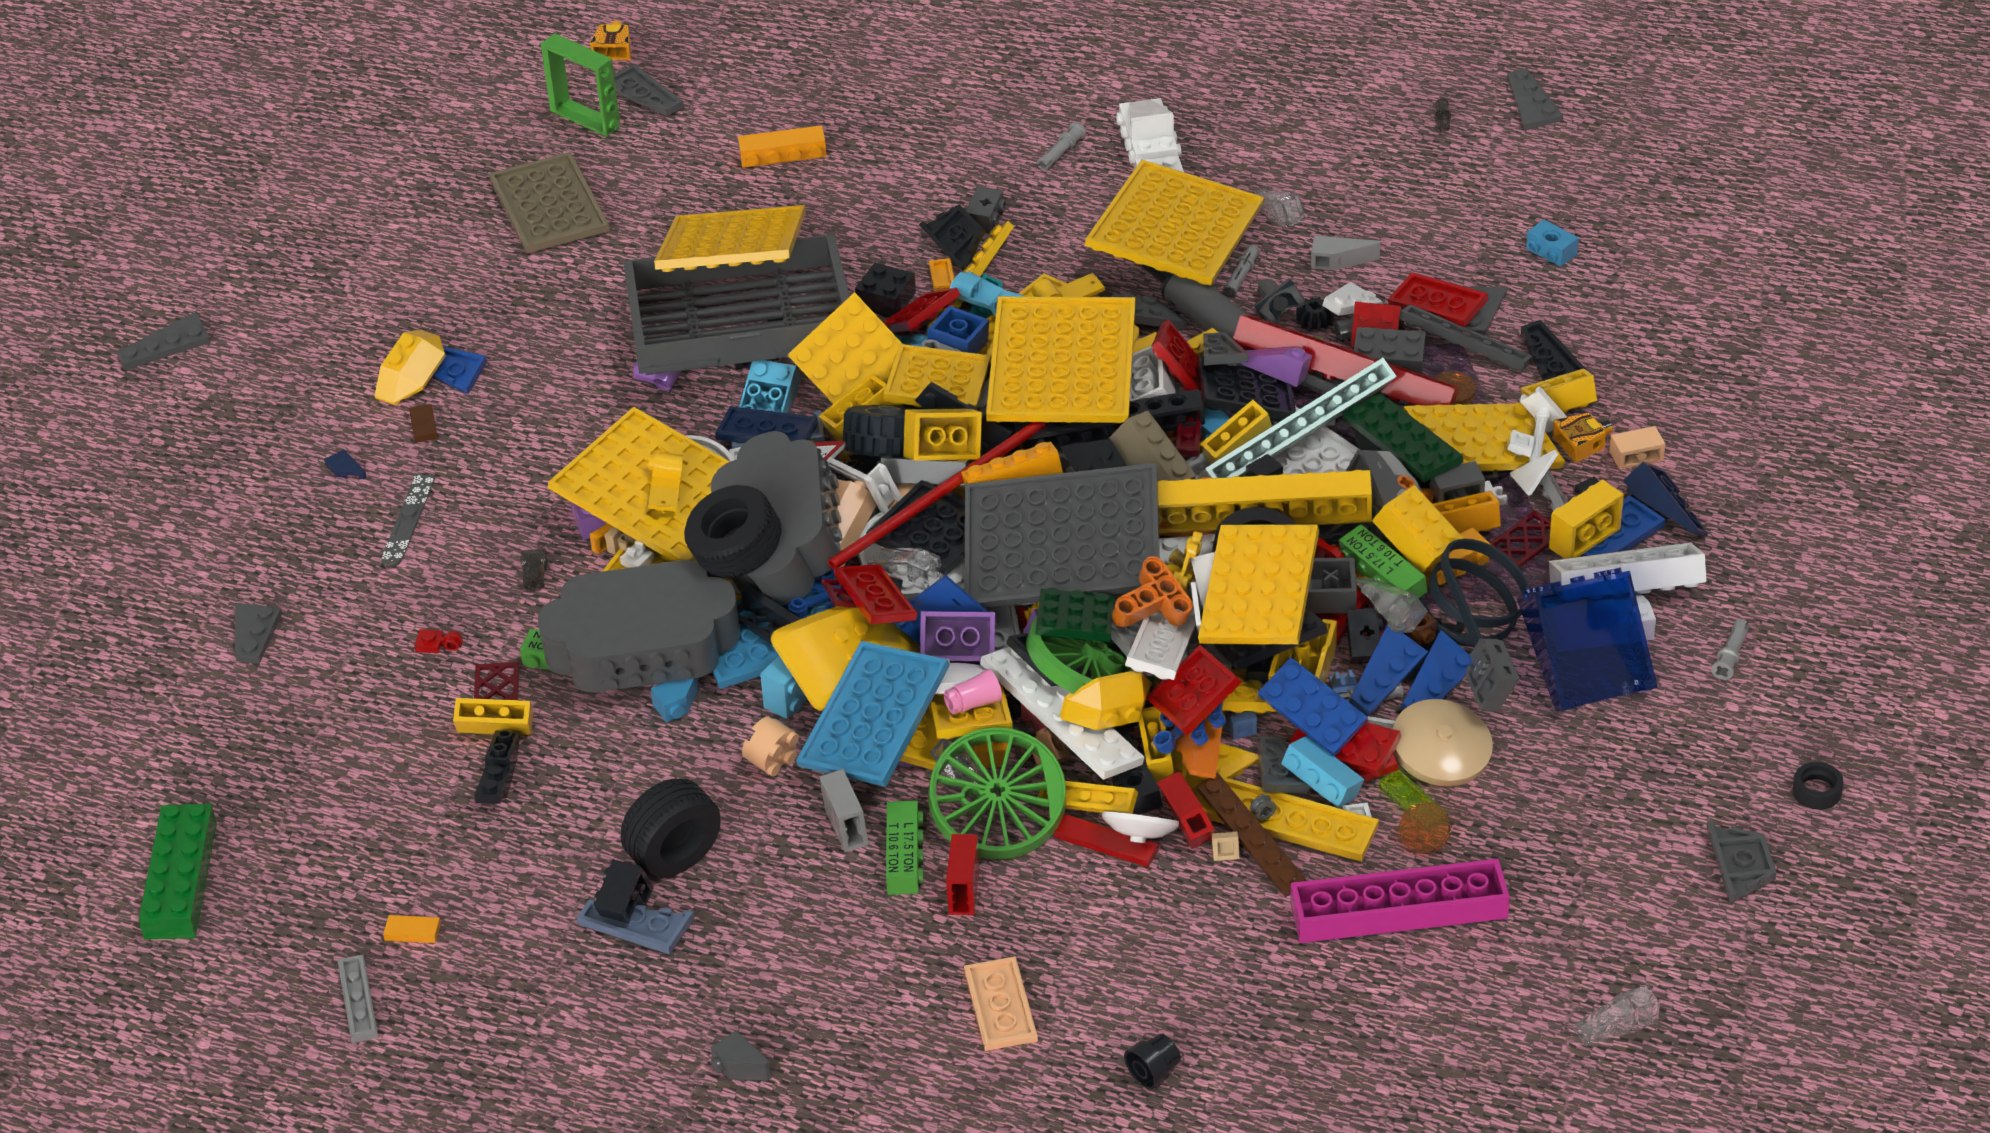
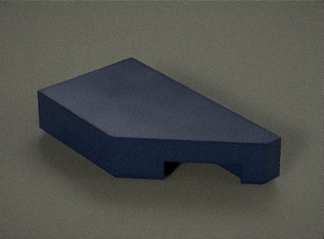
[324,450,367,479]

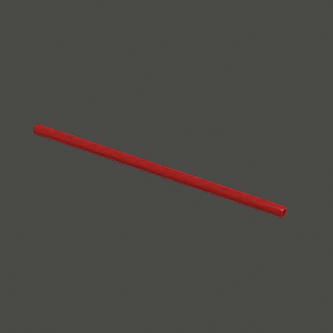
[828,422,1046,570]

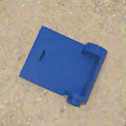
[892,574,987,646]

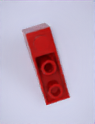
[1157,771,1215,849]

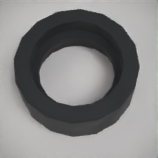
[1793,762,1843,810]

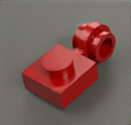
[414,629,463,653]

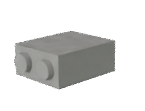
[819,769,869,852]

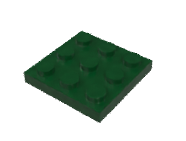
[1035,588,1115,642]

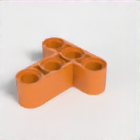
[1111,556,1192,627]

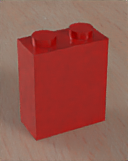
[946,834,980,916]

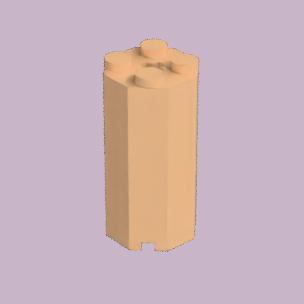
[834,480,877,571]

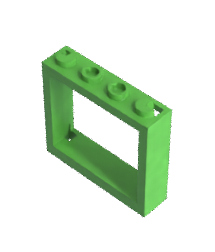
[541,33,620,137]

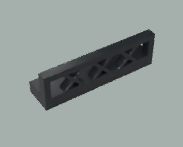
[737,584,801,645]

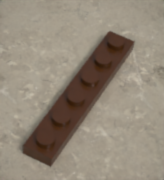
[1196,772,1306,897]

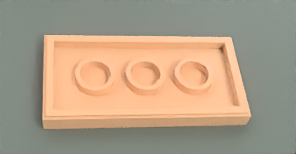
[964,956,1038,1051]

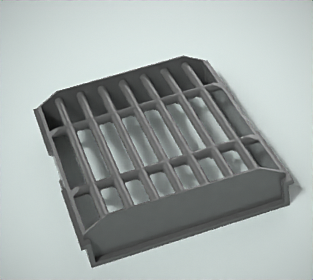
[623,234,849,375]

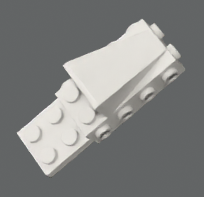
[1116,98,1184,172]

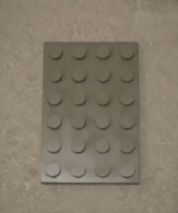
[489,152,610,254]

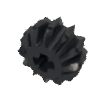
[1296,296,1334,332]

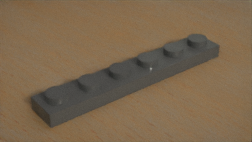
[1399,304,1532,371]

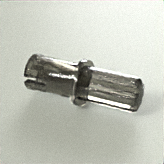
[1434,99,1451,133]

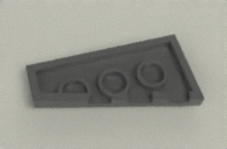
[117,312,210,370]

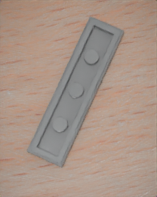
[337,954,379,1043]

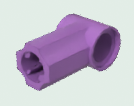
[633,361,681,391]

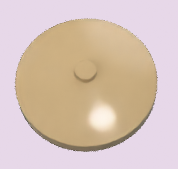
[1393,699,1493,787]

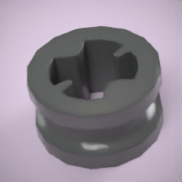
[1250,794,1276,820]

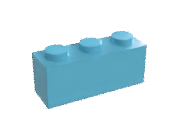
[1281,736,1365,808]

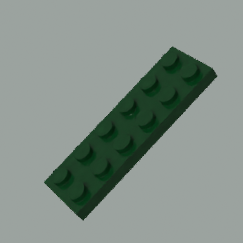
[1342,393,1464,482]

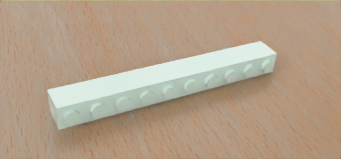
[1197,358,1397,479]

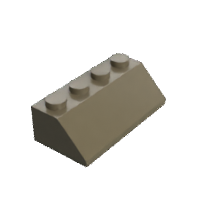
[1109,411,1196,481]

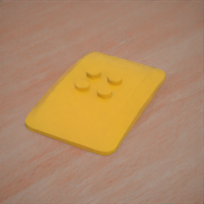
[771,606,920,711]

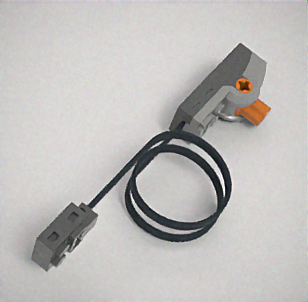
[1346,450,1531,712]

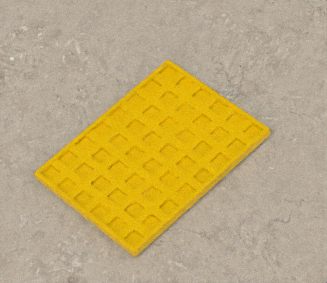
[548,407,730,562]

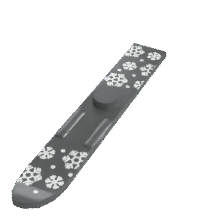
[382,474,436,568]

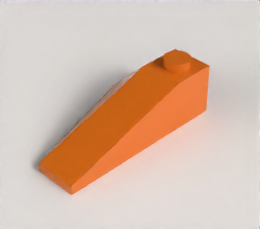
[1169,710,1224,779]

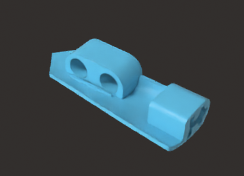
[949,271,1026,316]

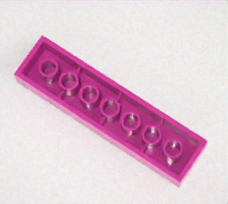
[1290,859,1510,943]

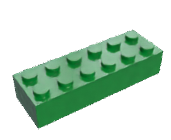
[139,803,217,940]

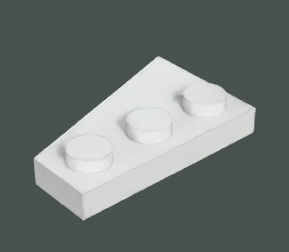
[1322,282,1383,316]

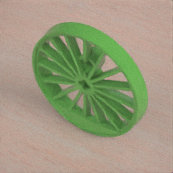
[1026,616,1156,694]
[928,727,1066,860]

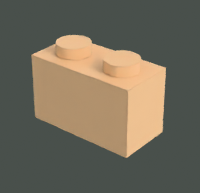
[1609,426,1665,470]

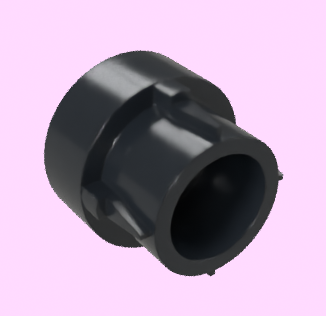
[1124,1033,1181,1090]

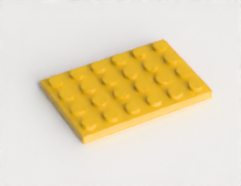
[1403,403,1565,471]
[1198,525,1319,644]

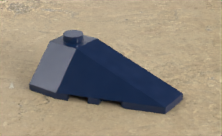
[1623,461,1708,537]

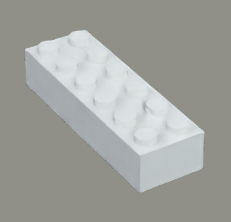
[1549,542,1706,603]

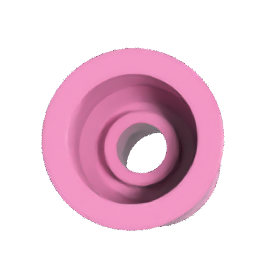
[943,669,1002,714]

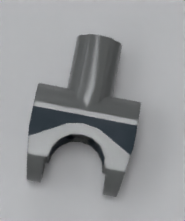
[1253,278,1307,325]

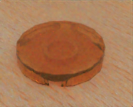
[1434,372,1476,405]
[1399,802,1451,854]

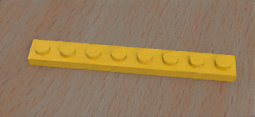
[924,221,1014,335]

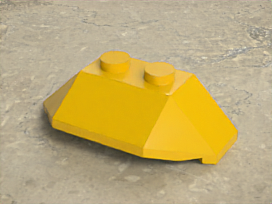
[375,330,446,405]
[1060,671,1152,730]

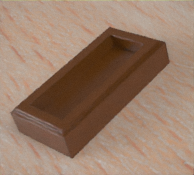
[409,404,438,443]

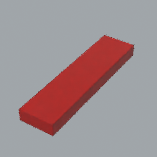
[1054,814,1159,867]

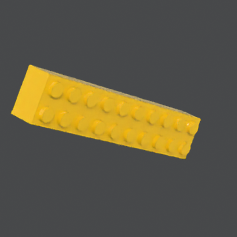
[1158,470,1372,533]

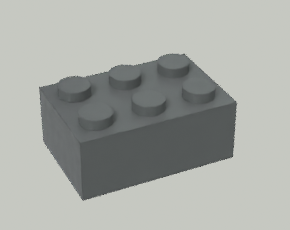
[1354,327,1426,374]

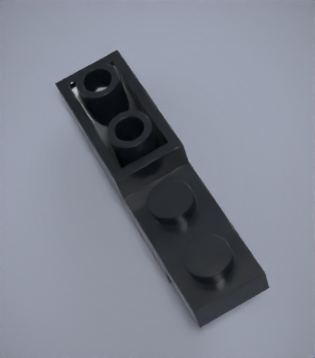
[475,730,520,804]

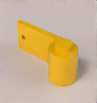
[1032,273,1105,297]
[648,452,683,512]

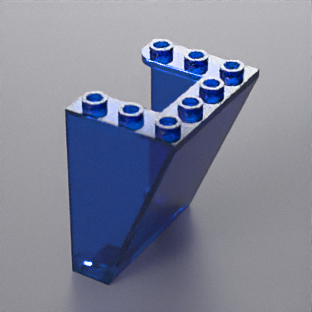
[1516,567,1658,711]

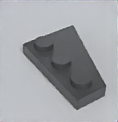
[1464,286,1507,336]

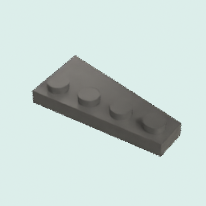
[614,64,684,116]
[1507,68,1563,131]

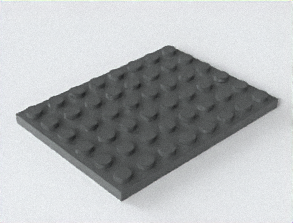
[965,463,1160,608]

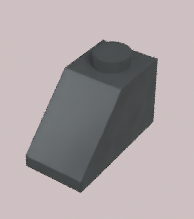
[711,1031,772,1081]

